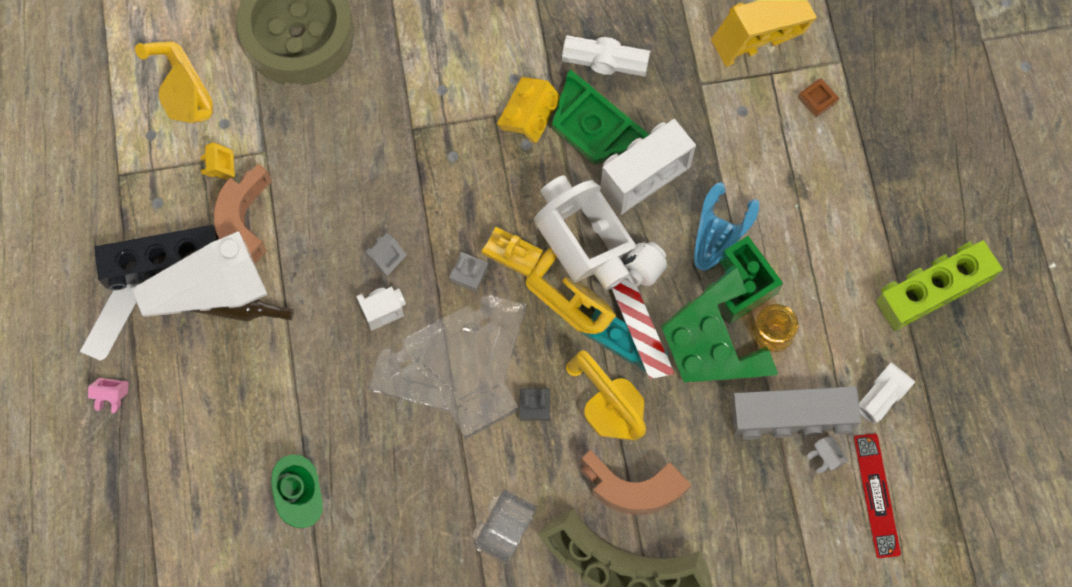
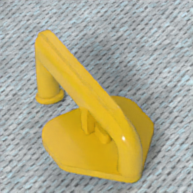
[135,41,213,123]
[526,247,616,334]
[566,350,646,441]

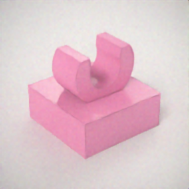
[88,378,129,413]

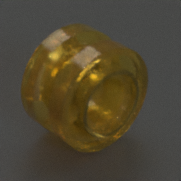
[753,304,799,352]

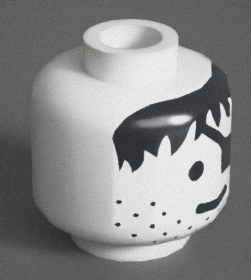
[623,242,667,286]

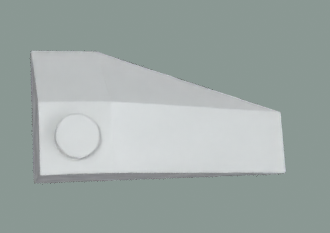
[132,231,268,317]

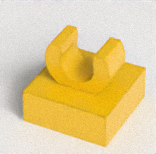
[200,142,235,180]

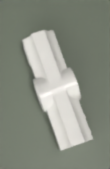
[562,36,650,77]

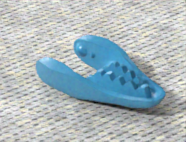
[694,182,759,271]

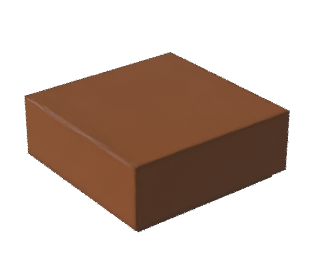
[798,78,839,118]

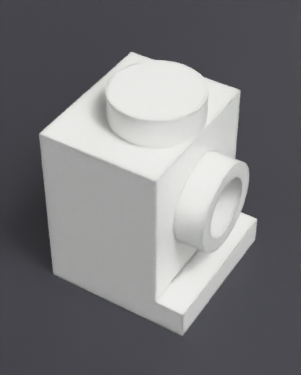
[357,287,406,331]

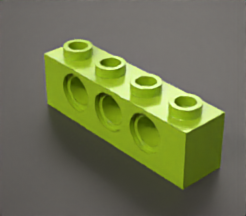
[876,240,1003,332]

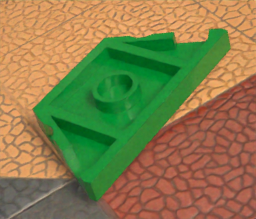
[552,70,650,165]

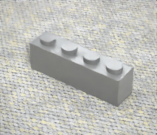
[730,386,861,440]

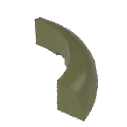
[539,508,712,587]

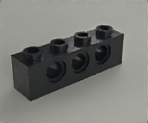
[94,225,219,290]

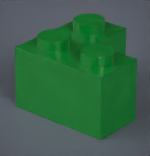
[718,236,783,325]

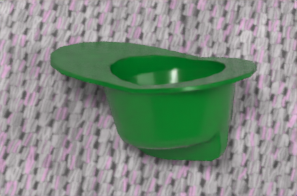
[270,454,323,529]

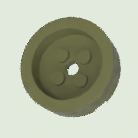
[236,0,354,85]

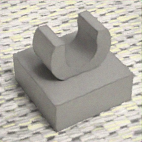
[366,233,407,276]
[449,252,489,292]
[807,436,849,473]

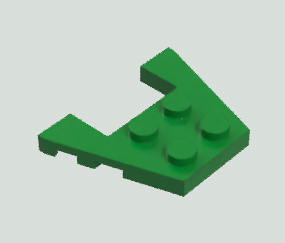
[661,265,778,383]

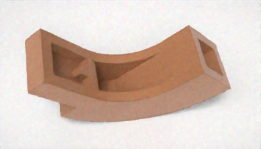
[214,164,272,264]
[580,450,691,515]

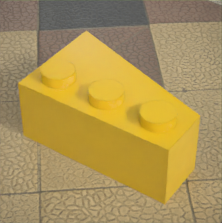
[711,0,817,67]

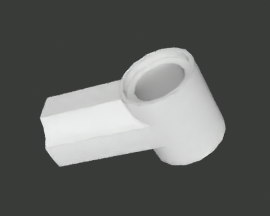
[859,362,916,425]

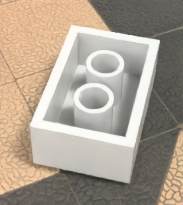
[601,119,696,215]

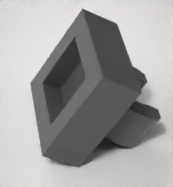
[520,388,550,421]

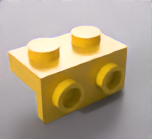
[497,77,560,143]

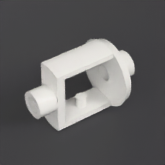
[534,175,636,291]

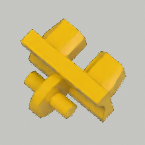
[482,227,543,278]

